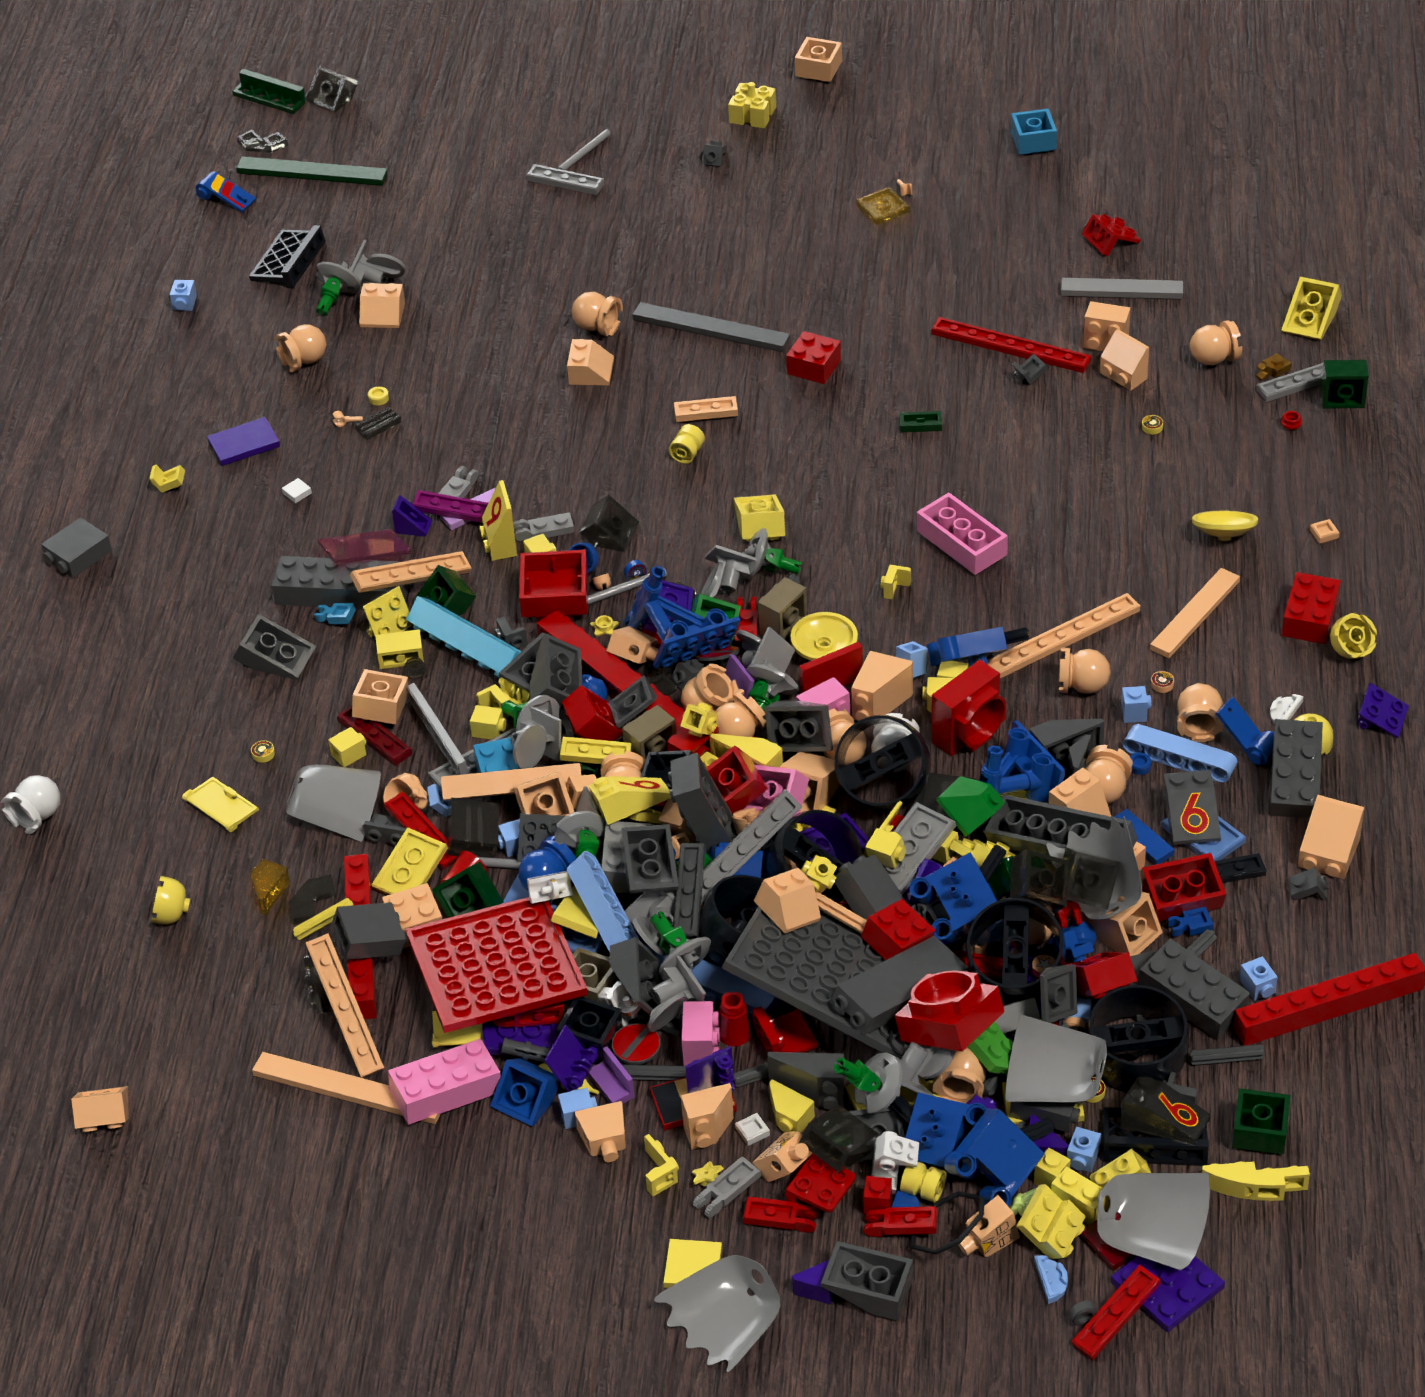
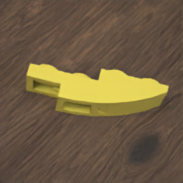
[1202,1161,1310,1201]

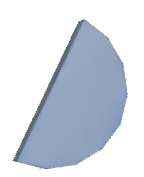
[1034,1255,1068,1304]

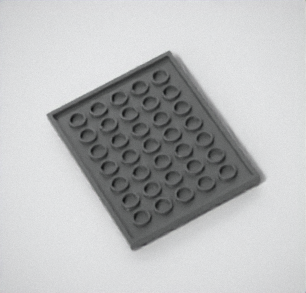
[722,906,910,1059]

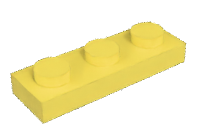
[560,737,632,764]

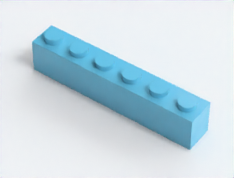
[406,596,522,678]

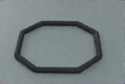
[911,1191,984,1255]

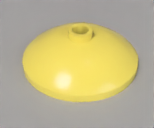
[1192,511,1258,541]
[791,612,858,661]

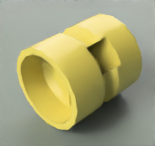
[669,424,705,464]
[900,1162,946,1203]

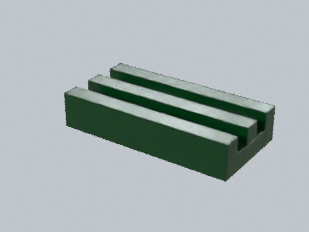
[900,411,942,433]

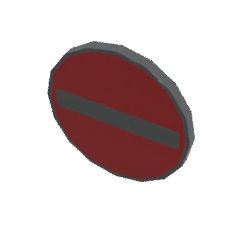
[695,645,739,667]
[612,1023,661,1065]

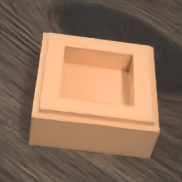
[1309,519,1340,544]

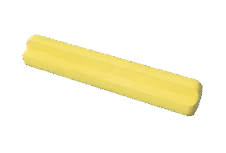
[293,898,354,940]

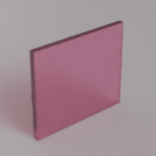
[317,529,411,564]

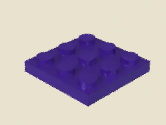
[1111,1256,1225,1333]

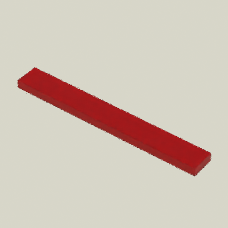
[931,317,1091,373]

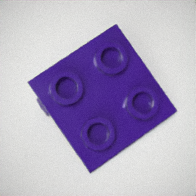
[1358,683,1409,738]
[544,1025,598,1092]
[685,1046,735,1093]

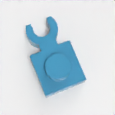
[314,603,356,624]

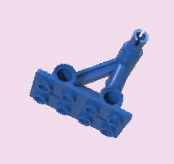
[629,566,741,668]
[976,720,1065,832]

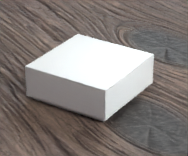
[282,478,312,503]
[735,1113,770,1146]

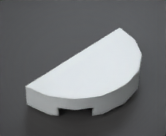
[1270,694,1304,725]

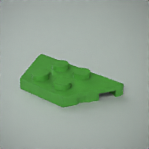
[968,1022,1013,1075]

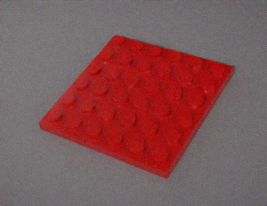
[405,897,588,1033]

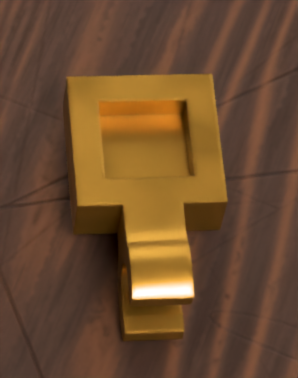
[1256,353,1292,380]

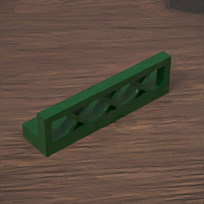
[232,69,306,115]

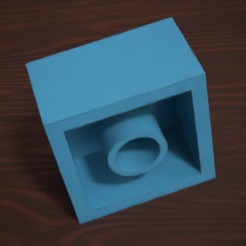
[1011,108,1057,154]
[473,737,523,797]

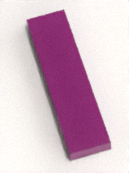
[413,490,488,523]

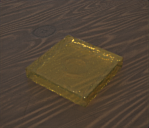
[856,187,910,225]

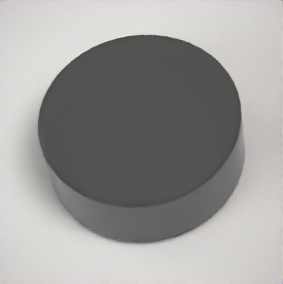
[1069,1301,1097,1325]

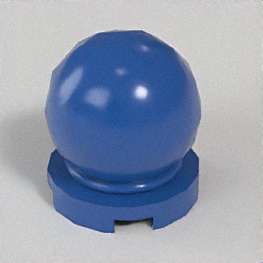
[518,836,576,892]

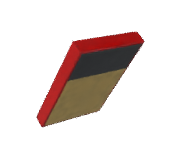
[650,1077,737,1131]

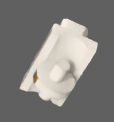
[527,871,573,903]
[598,981,641,1027]

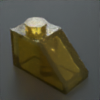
[250,859,290,916]

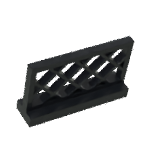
[249,225,326,288]
[1103,1107,1209,1165]

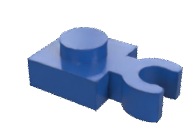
[1167,906,1214,936]

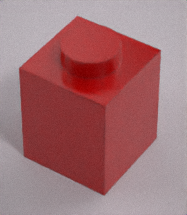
[863,1176,893,1215]

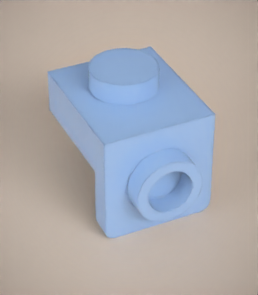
[427,784,465,817]

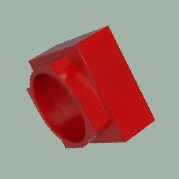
[519,550,588,621]
[932,660,1007,757]
[894,970,1005,1051]

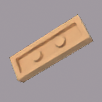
[674,396,738,422]

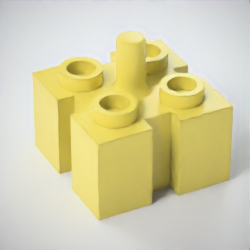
[728,82,776,128]

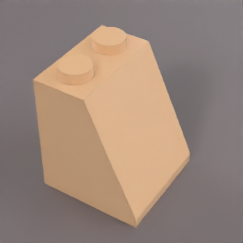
[851,651,913,721]
[780,752,840,812]
[1049,768,1111,817]
[1298,795,1364,879]
[1079,892,1163,956]

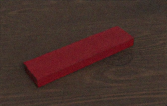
[337,705,412,766]

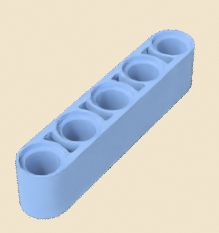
[1122,724,1238,783]
[567,851,640,952]

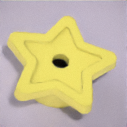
[590,615,619,637]
[692,1161,724,1186]

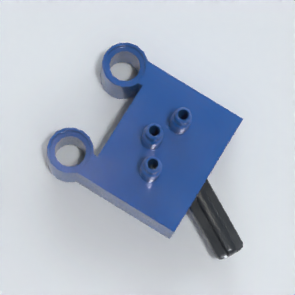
[890,1092,987,1181]

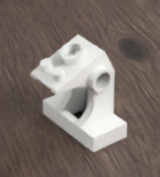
[872,1131,919,1195]

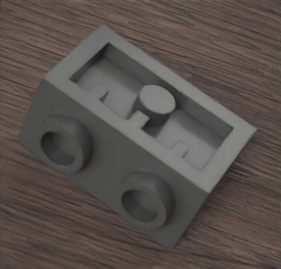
[363,813,407,846]

